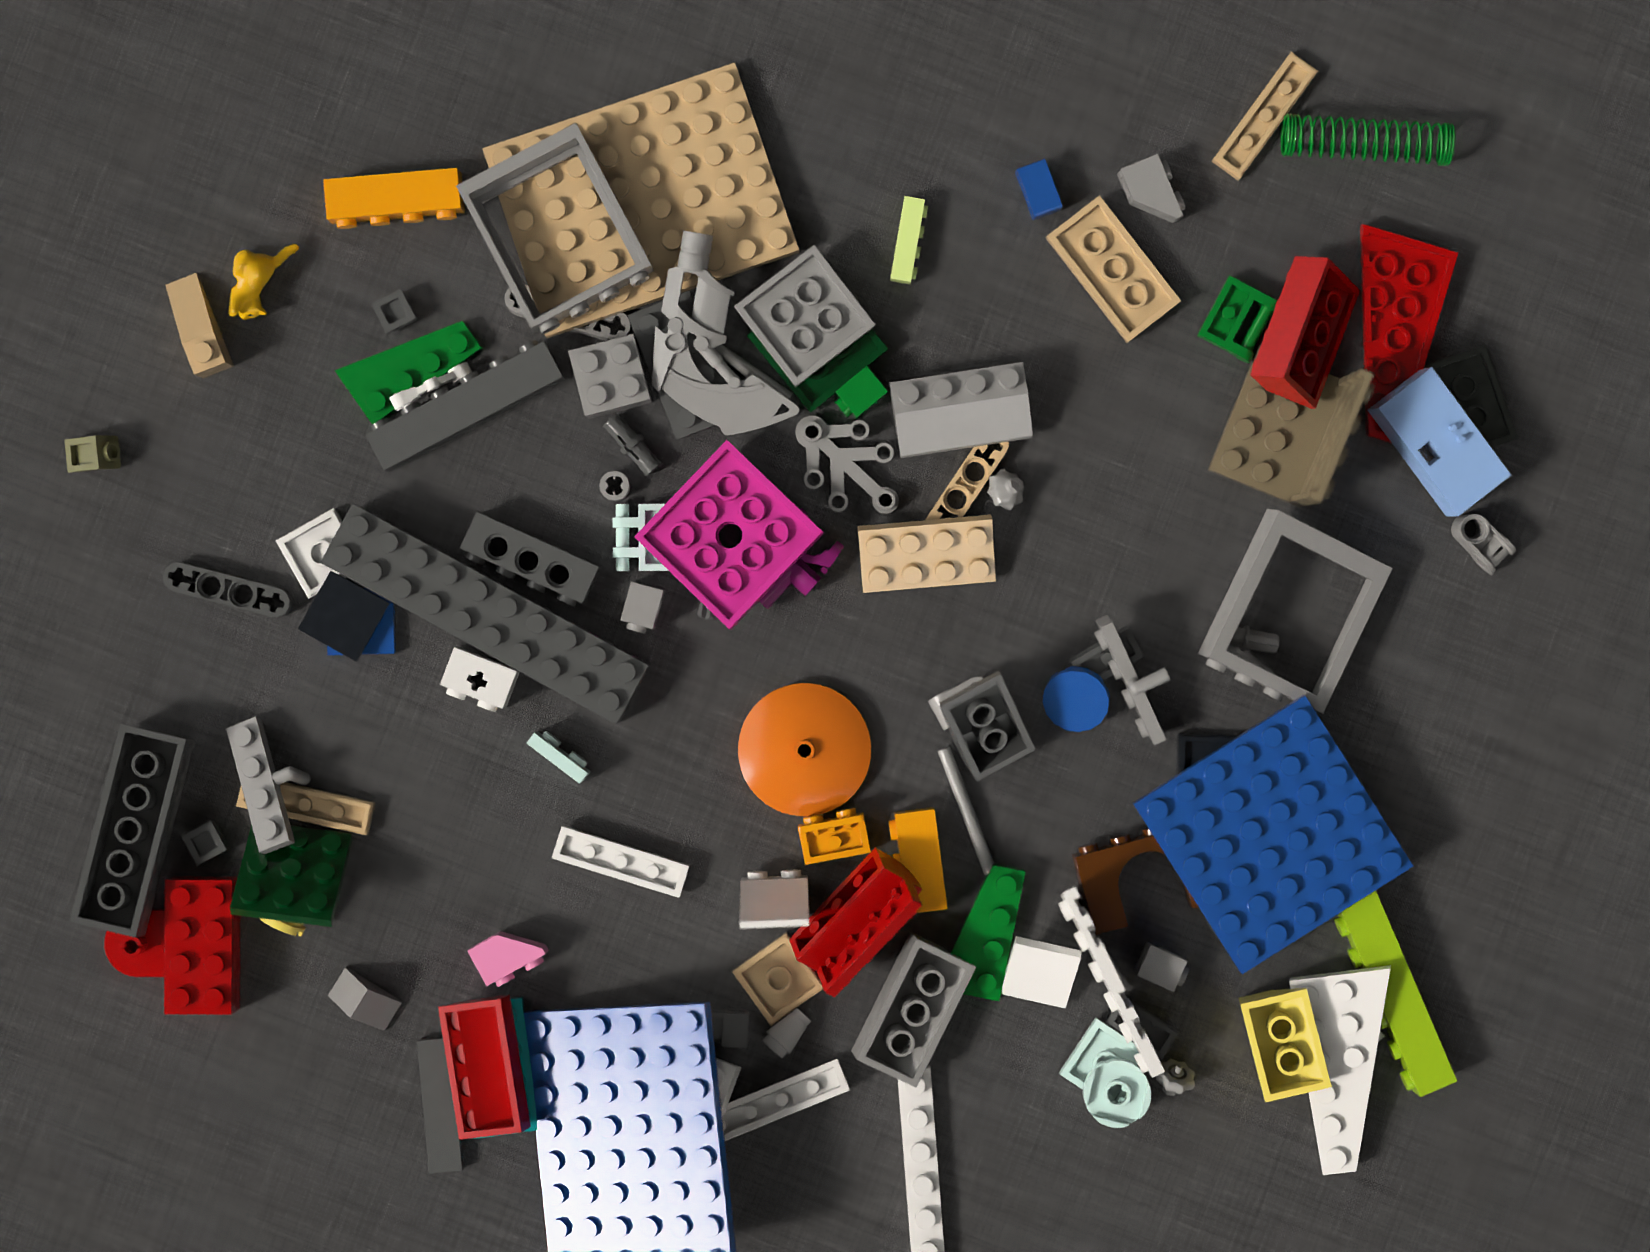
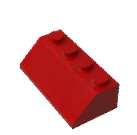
[1250,256,1360,409]

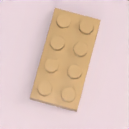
[1046,195,1181,343]
[858,515,996,593]

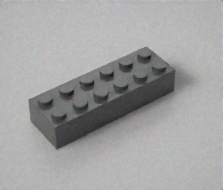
[70,724,195,938]

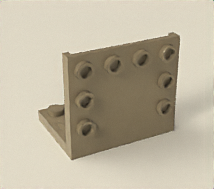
[1208,346,1375,508]

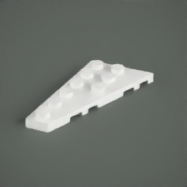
[1058,887,1165,1078]
[1289,965,1391,1175]

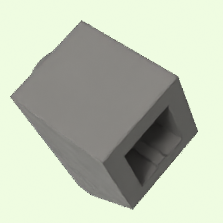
[1117,154,1185,223]

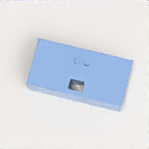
[1368,367,1511,517]

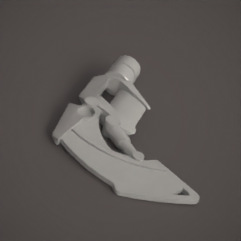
[652,230,799,436]

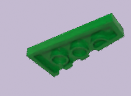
[334,321,483,425]
[950,864,1026,1002]

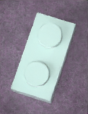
[527,731,591,784]

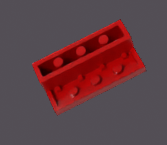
[789,847,923,998]

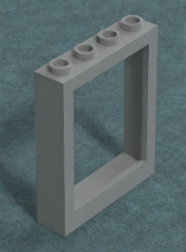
[456,123,654,334]
[1198,509,1393,713]

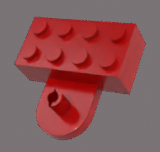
[104,876,241,1015]

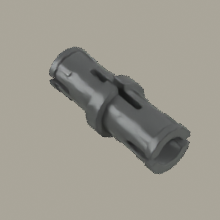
[603,412,662,477]

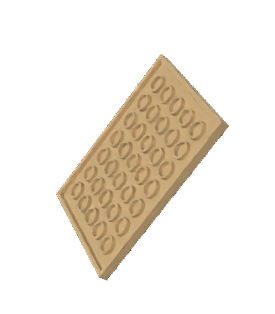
[482,62,800,338]

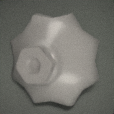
[987,469,1025,511]
[1156,1058,1195,1096]

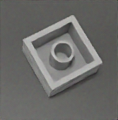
[568,334,652,419]

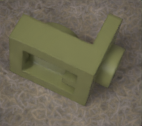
[64,435,121,473]

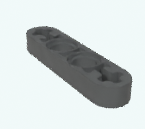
[163,562,293,617]

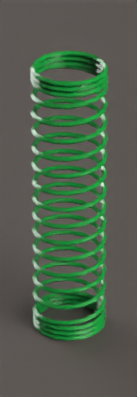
[1281,113,1456,166]

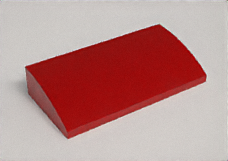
[438,994,531,1140]

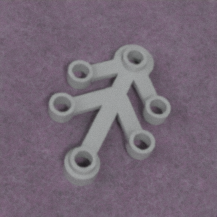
[795,416,899,514]

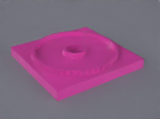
[634,440,824,630]

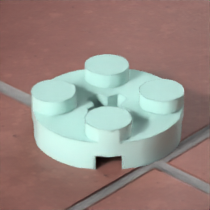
[1083,1059,1151,1128]

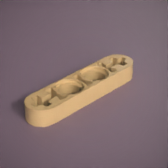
[925,442,1009,520]

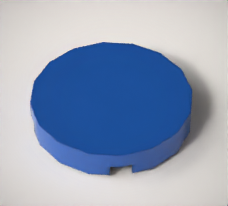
[1043,666,1110,732]

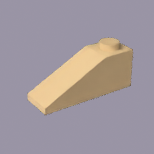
[166,273,234,378]

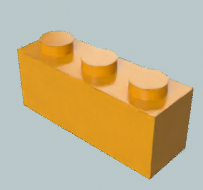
[889,807,948,913]

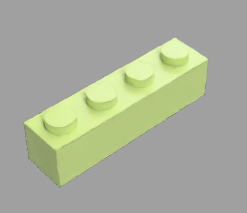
[890,196,928,284]

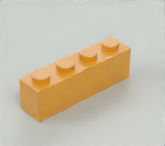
[323,168,465,229]

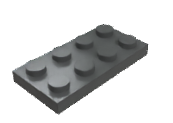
[628,291,727,440]

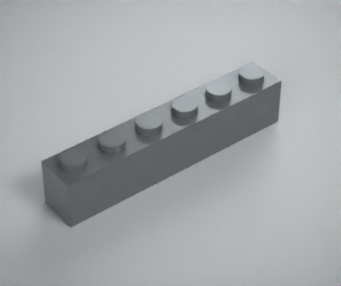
[366,340,566,472]

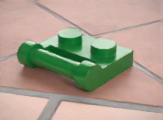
[1197,275,1277,363]

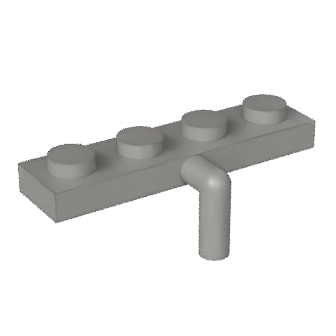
[1094,615,1170,745]
[226,716,311,854]

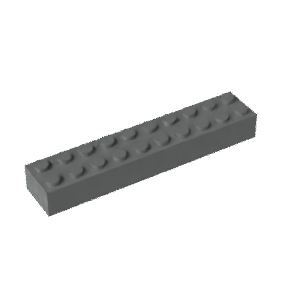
[320,503,651,724]

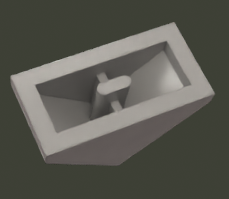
[328,967,402,1031]

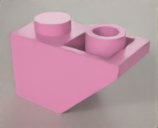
[468,931,549,987]

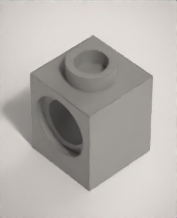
[620,581,665,634]
[1133,941,1189,992]

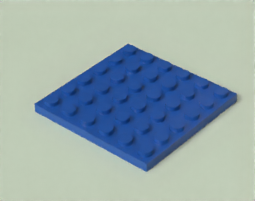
[1133,695,1413,974]

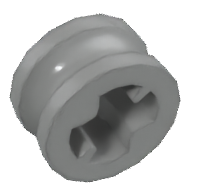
[599,471,630,501]

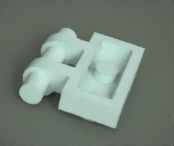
[612,504,669,571]

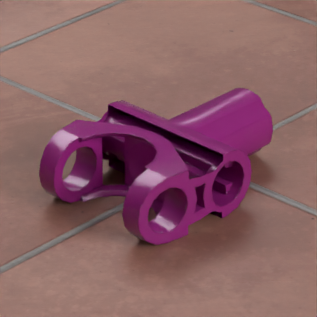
[759,508,844,609]

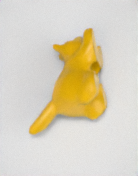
[228,244,299,320]

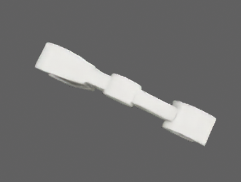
[389,362,472,411]

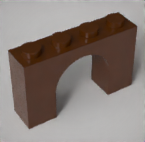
[1072,828,1198,935]

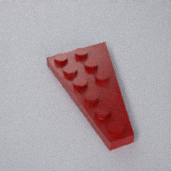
[1360,224,1458,444]

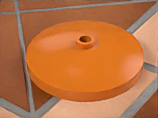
[738,683,871,816]

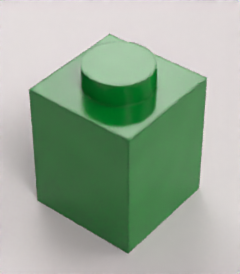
[835,366,888,420]

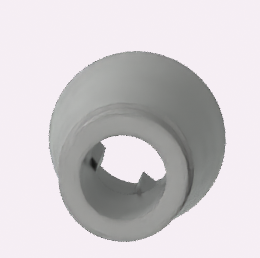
[762,1008,811,1058]

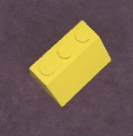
[1239,988,1332,1102]

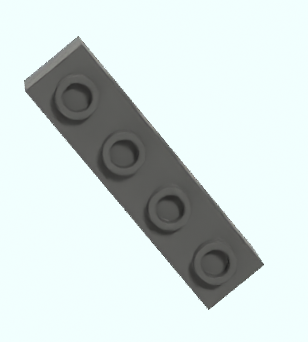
[460,512,602,607]

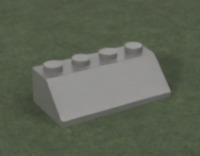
[890,362,1033,458]
[851,932,976,1088]

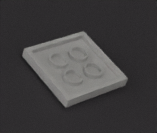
[734,245,876,388]

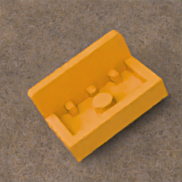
[798,808,871,865]

